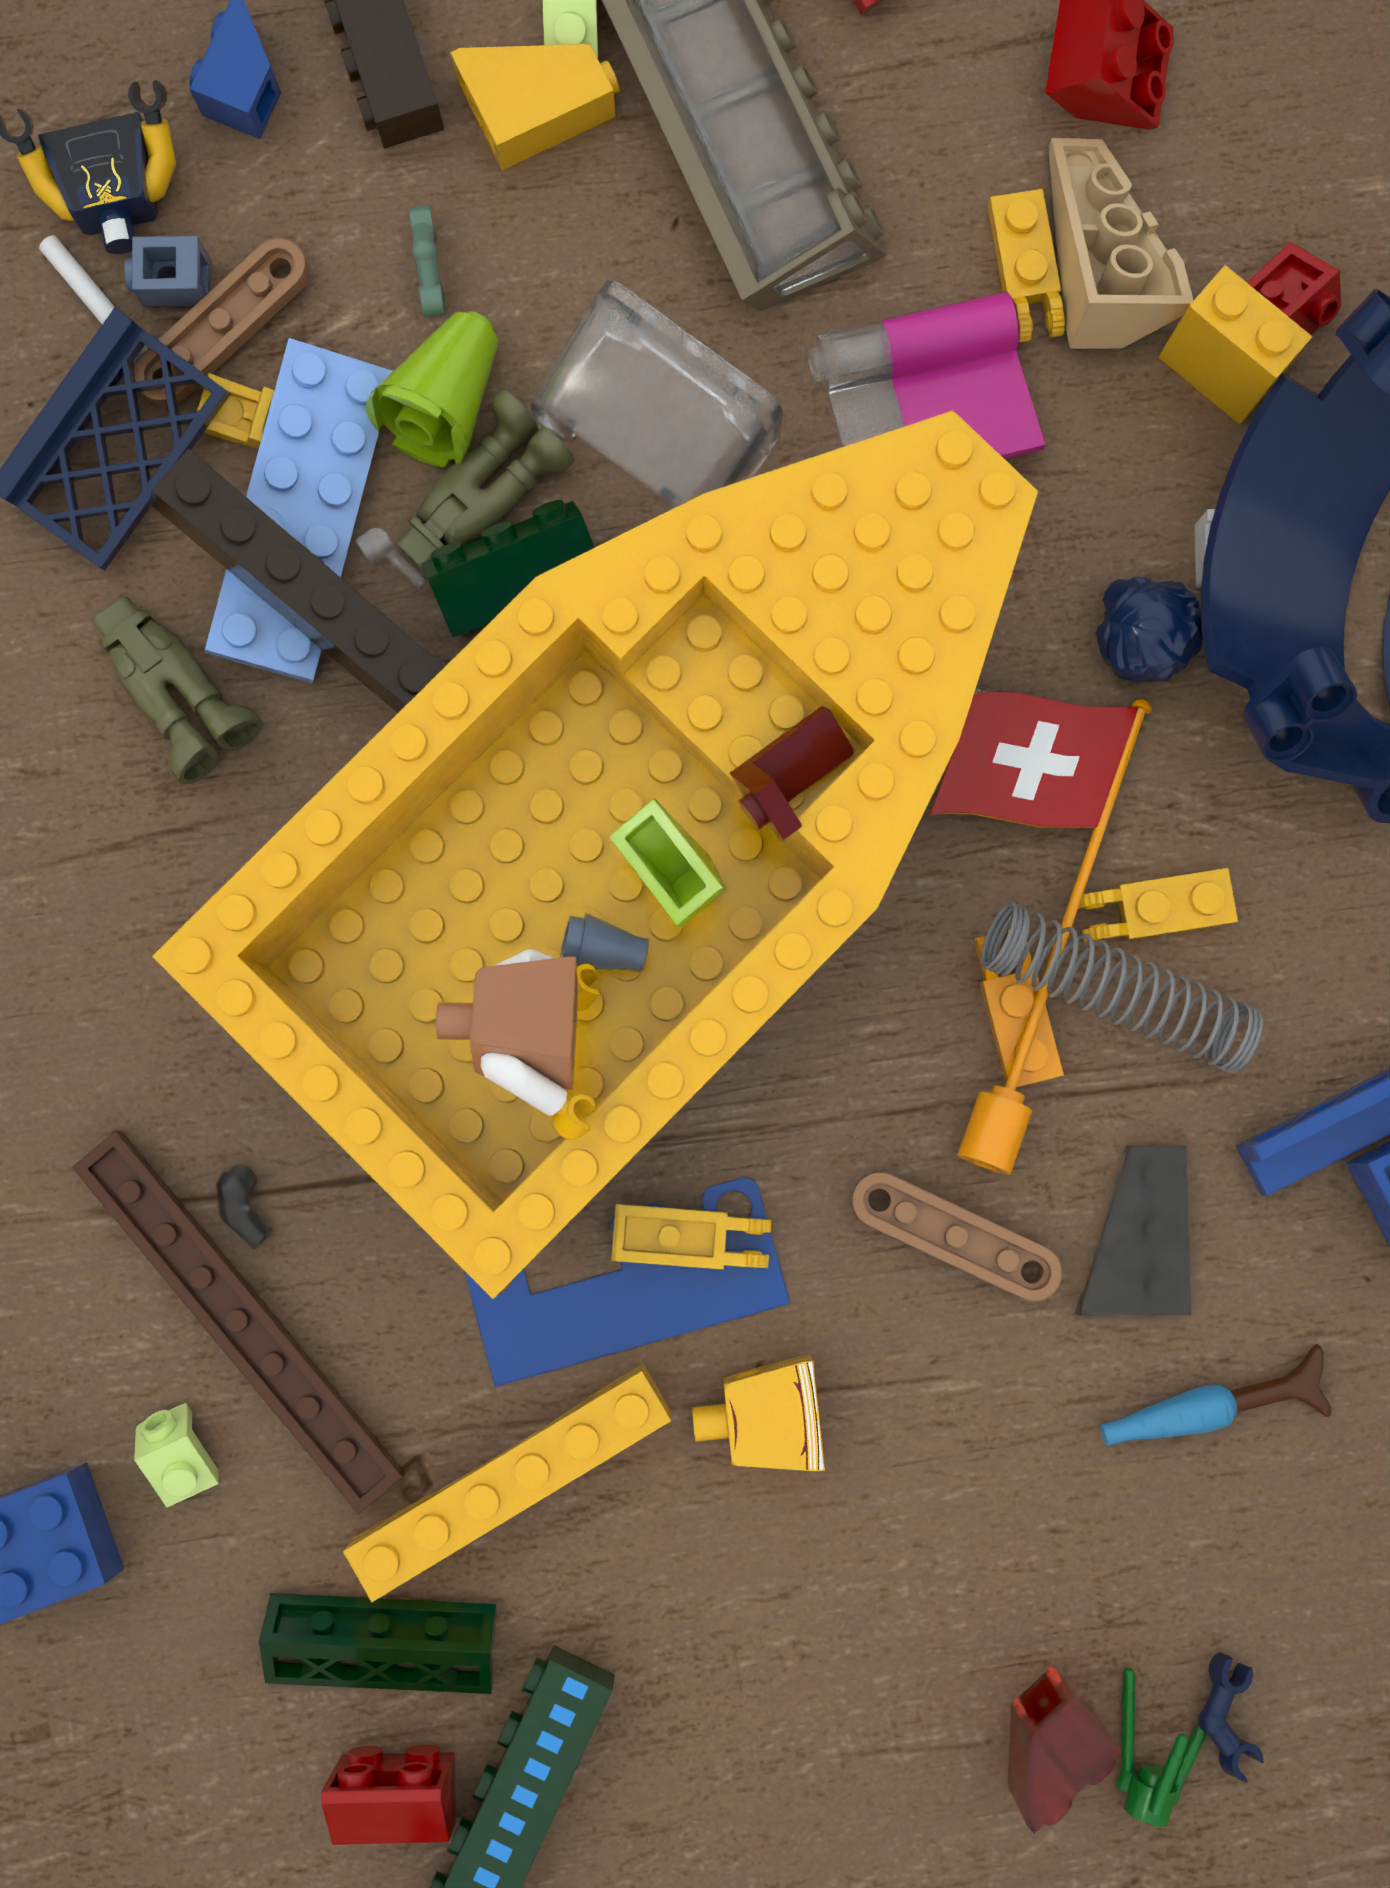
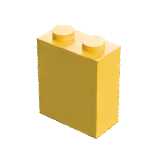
[1158,265,1312,425]

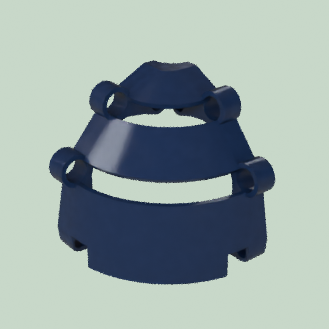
[1201,289,1390,823]

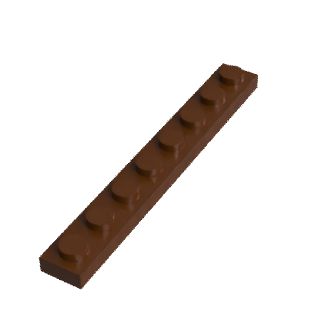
[72,1131,405,1515]

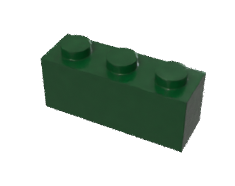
[421,500,595,637]

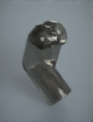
[216,1164,273,1250]

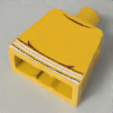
[692,1354,825,1471]

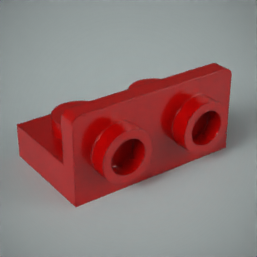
[1247,242,1341,335]

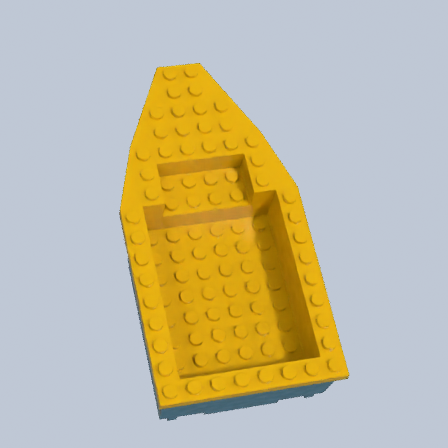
[152,411,1038,1299]

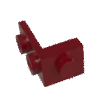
[729,706,854,840]

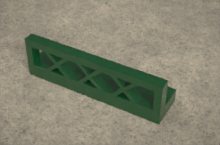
[259,1593,497,1694]

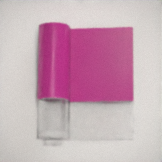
[808,291,1046,459]

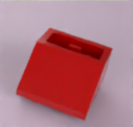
[1045,0,1174,130]
[321,1744,456,1845]

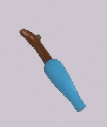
[1099,1344,1331,1446]

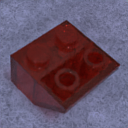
[1008,1665,1122,1833]

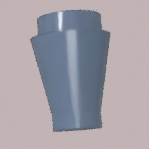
[560,913,649,973]

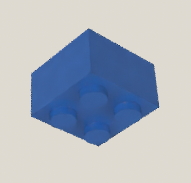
[0,1462,124,1624]

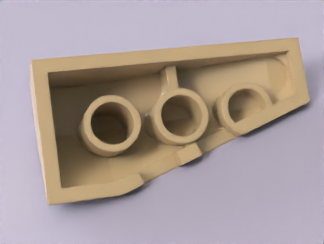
[1048,138,1194,349]

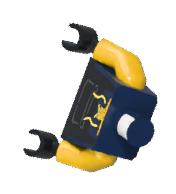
[0,80,176,254]

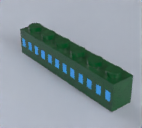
[429,1645,615,1888]

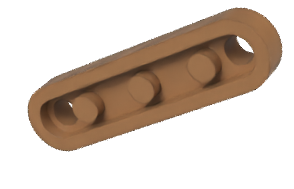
[133,238,309,408]
[851,1172,1062,1301]

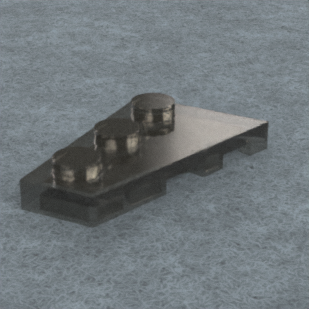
[1075,1145,1191,1315]

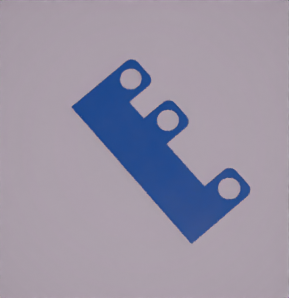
[464,1178,791,1387]

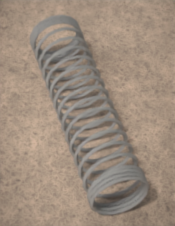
[981,902,1264,1073]

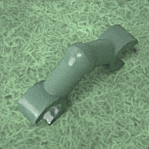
[409,205,446,317]

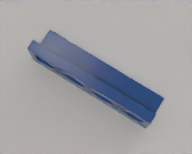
[1235,1068,1390,1196]

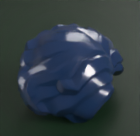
[1095,577,1203,683]

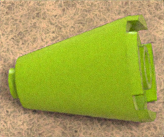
[366,311,499,468]

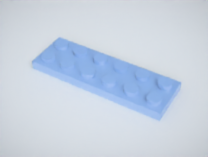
[205,338,393,683]

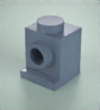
[124,236,211,307]

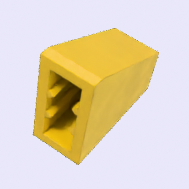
[450,44,620,171]

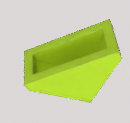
[609,798,726,928]

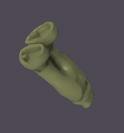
[396,389,575,571]
[93,597,263,784]

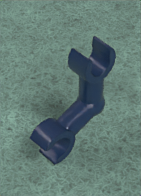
[1198,1652,1264,1782]

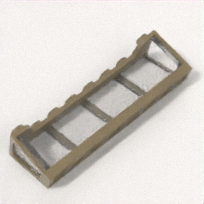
[602,0,887,311]

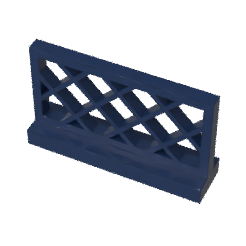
[0,307,231,570]

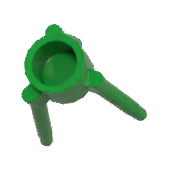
[1116,1668,1207,1827]

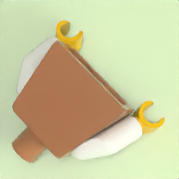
[436,949,600,1140]

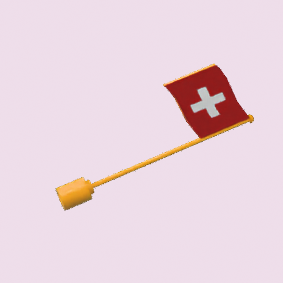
[928,692,1152,1175]

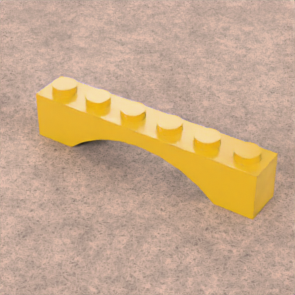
[343,1363,672,1602]

